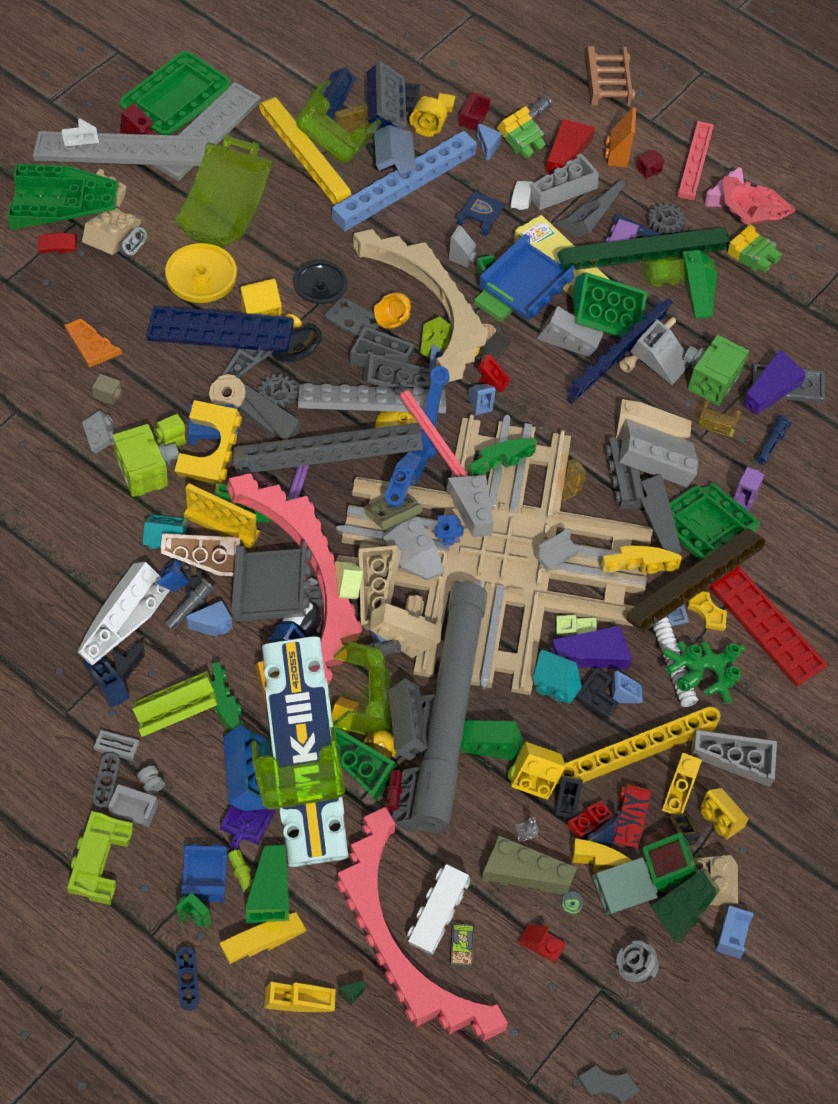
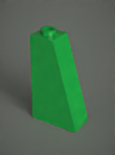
[245,845,289,923]

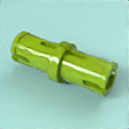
[228,850,253,893]

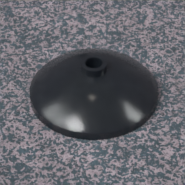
[294,261,347,304]
[271,325,322,363]

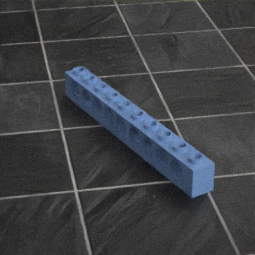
[332,131,477,232]

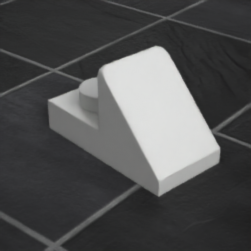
[62,118,99,147]

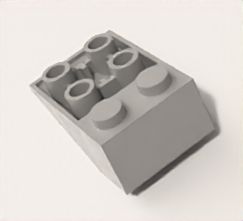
[630,319,691,385]

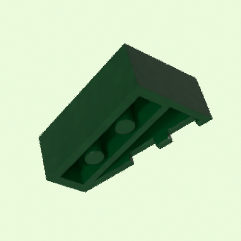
[651,870,720,944]

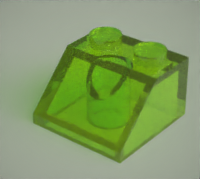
[640,257,685,287]

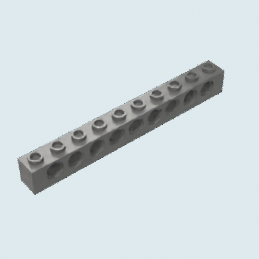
[233,423,423,474]

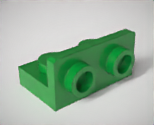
[176,892,212,930]

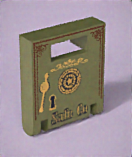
[364,494,423,530]

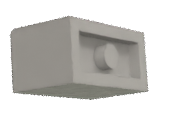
[108,784,158,827]

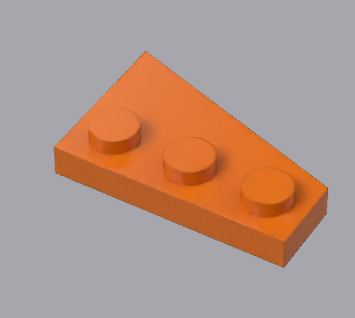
[65,319,122,368]

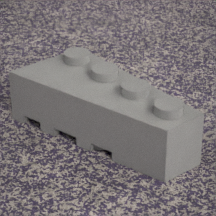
[691,730,777,787]

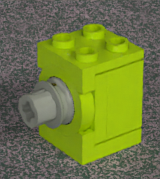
[112,424,179,497]

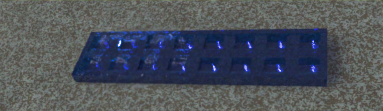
[566,298,673,405]
[146,306,294,353]

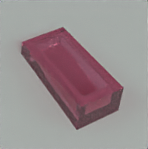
[252,472,273,489]

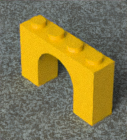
[175,400,242,484]

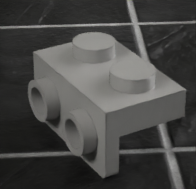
[82,411,117,454]

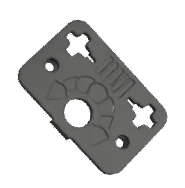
[325,298,380,337]

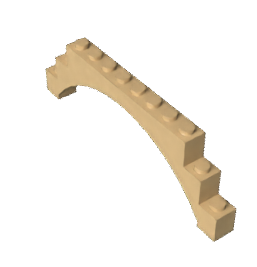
[352,229,488,382]

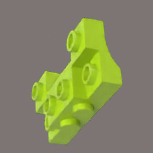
[67,811,134,905]

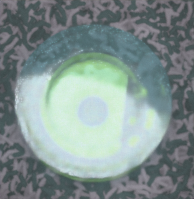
[562,892,583,914]

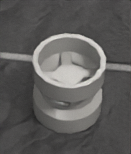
[137,766,165,795]

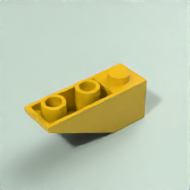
[662,753,702,815]

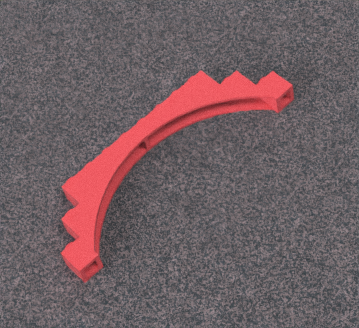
[226,473,362,686]
[336,807,508,1041]

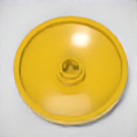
[165,243,237,303]

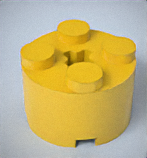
[410,96,447,137]

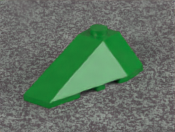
[679,250,717,319]

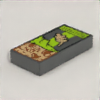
[450,923,474,968]

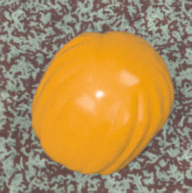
[374,292,411,329]

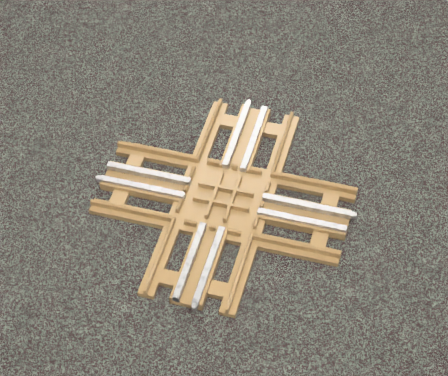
[336,415,653,695]

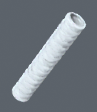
[653,617,698,707]

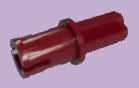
[386,770,403,811]

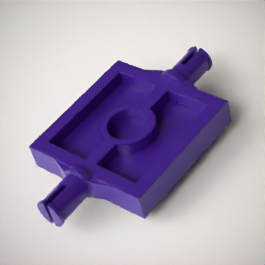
[220,805,276,849]

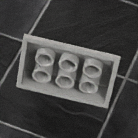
[619,418,698,487]

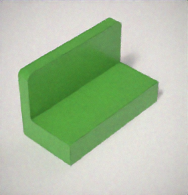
[474,282,514,322]

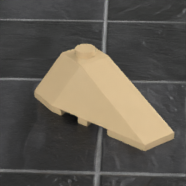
[616,399,692,442]

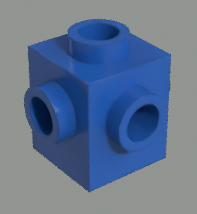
[434,515,463,546]

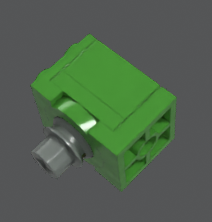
[684,335,749,406]

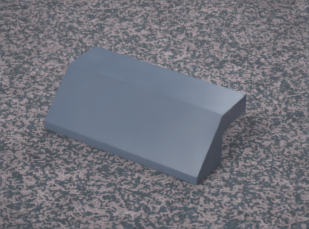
[374,125,416,175]

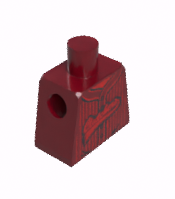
[120,103,156,135]

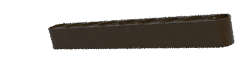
[626,529,765,632]

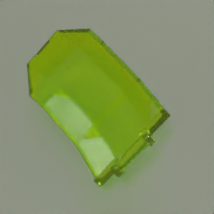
[174,134,273,248]

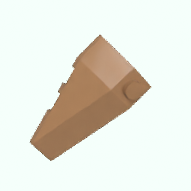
[161,533,240,576]

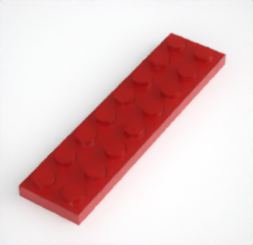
[709,566,828,687]

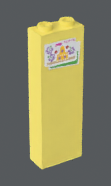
[514,215,610,299]

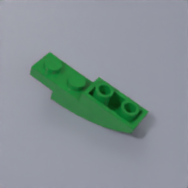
[467,438,537,476]
[211,662,244,733]

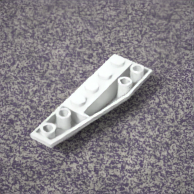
[78,562,170,665]

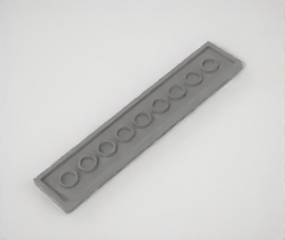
[33,131,208,166]

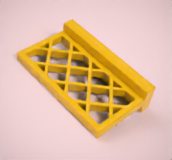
[184,483,260,549]

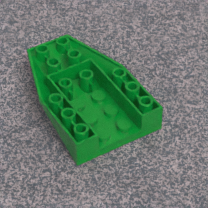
[7,164,119,230]

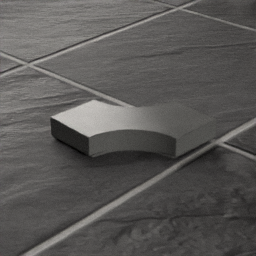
[578,1065,640,1104]

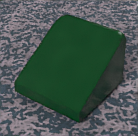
[339,981,366,1005]

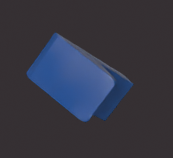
[156,559,189,592]

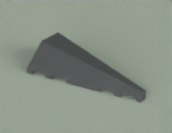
[556,178,625,237]
[221,323,288,378]

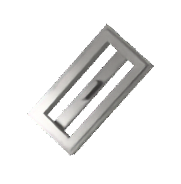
[94,730,140,761]

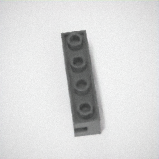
[605,437,644,510]
[388,678,428,760]

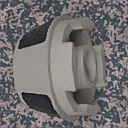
[616,941,659,983]

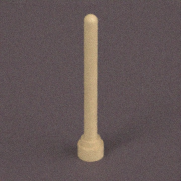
[619,317,676,373]

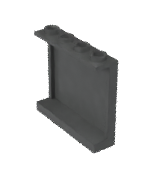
[232,541,312,622]

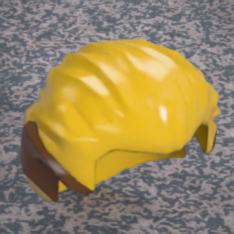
[363,730,397,759]

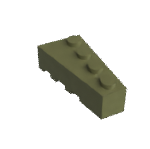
[482,836,577,895]

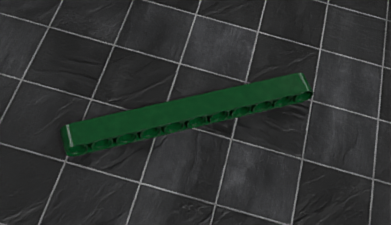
[557,228,731,271]

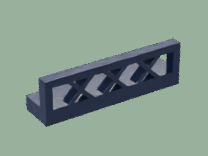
[309,67,356,125]

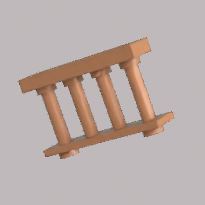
[586,46,635,106]

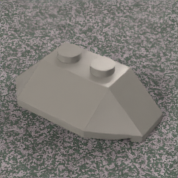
[383,516,444,580]

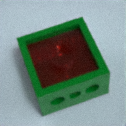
[642,832,698,893]

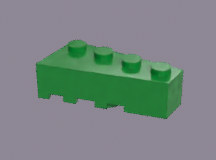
[333,726,398,802]

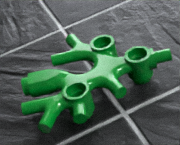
[663,641,745,704]

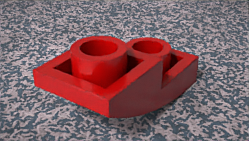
[38,233,77,254]
[566,800,614,839]

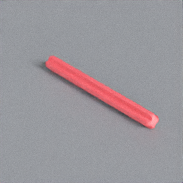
[400,390,468,477]

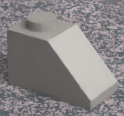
[449,225,477,268]

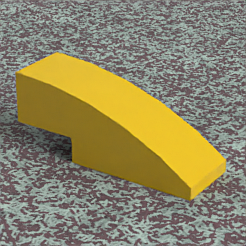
[572,839,632,872]
[264,982,336,1012]

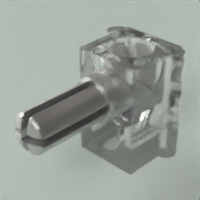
[514,817,539,842]

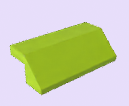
[132,671,217,737]

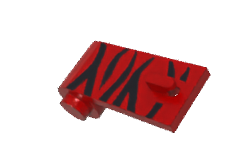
[614,784,652,849]

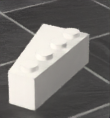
[407,864,470,956]

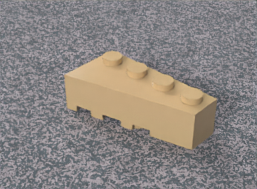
[359,545,402,630]

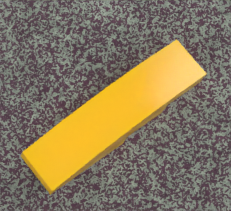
[220,912,306,964]

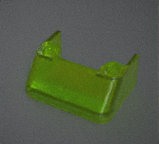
[296,80,382,163]
[333,641,391,735]
[252,727,345,810]

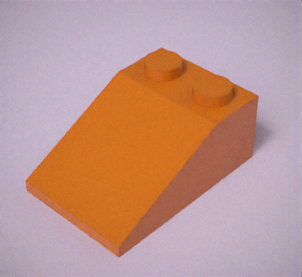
[605,108,636,168]

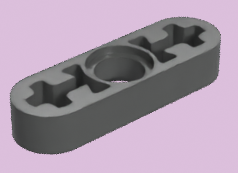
[93,753,120,811]

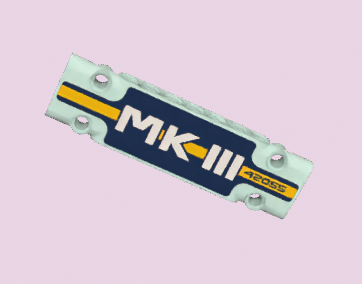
[262,637,349,867]

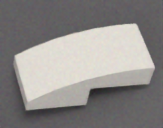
[511,181,534,210]

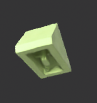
[335,561,363,599]

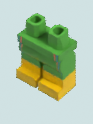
[497,106,546,159]
[727,224,782,273]

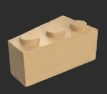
[370,603,442,658]

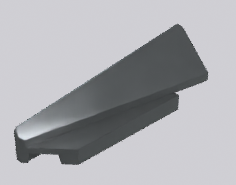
[237,383,299,440]
[641,475,681,554]

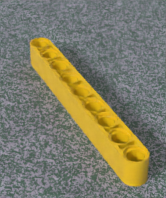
[259,97,351,205]
[558,707,720,785]

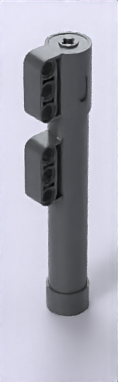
[392,583,488,833]

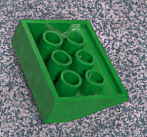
[573,272,647,342]

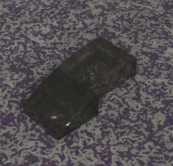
[475,332,512,362]

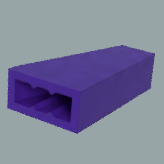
[744,350,806,415]
[549,626,632,669]

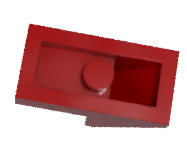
[478,354,510,392]
[518,924,566,964]

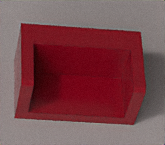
[459,92,491,132]

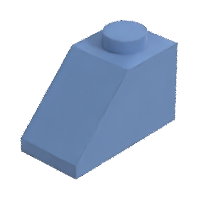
[468,384,495,415]
[186,601,233,636]

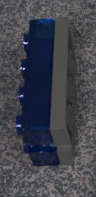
[367,61,406,129]

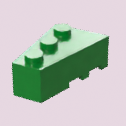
[460,720,524,761]

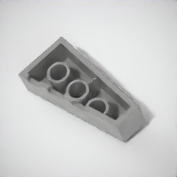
[531,153,599,210]

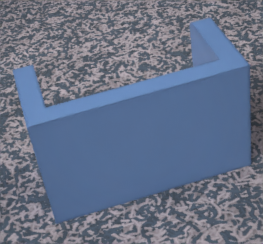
[716,905,753,959]

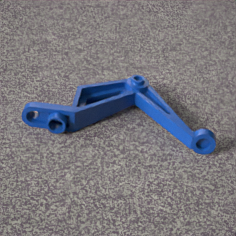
[385,366,450,508]

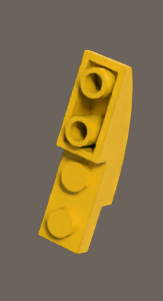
[601,546,682,574]

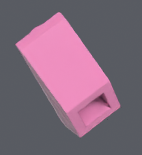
[704,167,744,207]

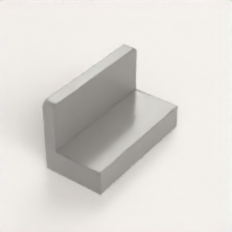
[536,529,579,571]

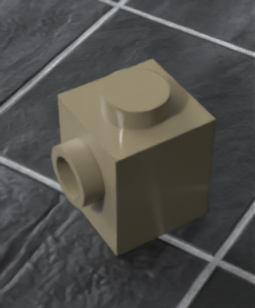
[92,374,123,406]

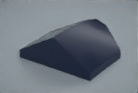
[587,811,621,847]

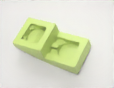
[557,615,597,637]

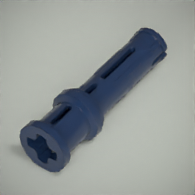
[756,415,791,465]

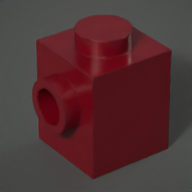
[636,149,665,179]

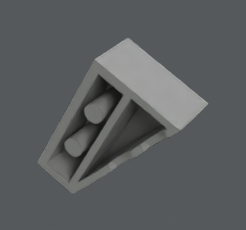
[537,306,603,357]
[447,475,493,537]

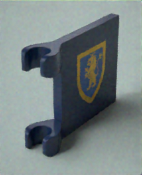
[456,191,505,236]

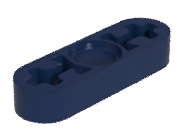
[176,947,199,1011]

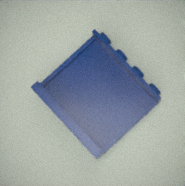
[480,234,575,321]

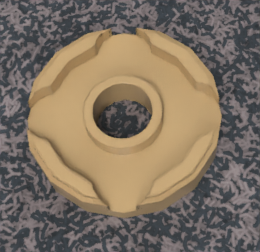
[209,374,246,409]

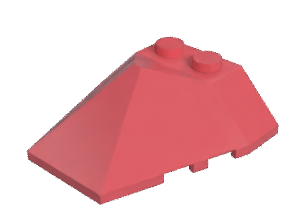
[723,176,796,225]

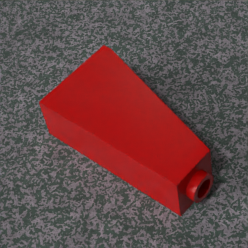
[546,119,595,174]

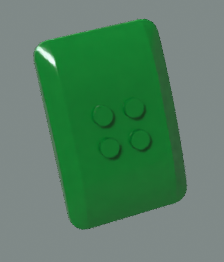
[119,51,231,135]

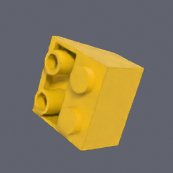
[240,279,282,326]
[511,741,566,800]
[700,788,749,840]

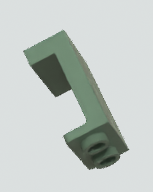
[592,857,658,916]

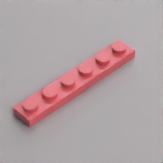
[677,121,714,201]

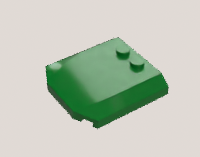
[669,483,760,561]

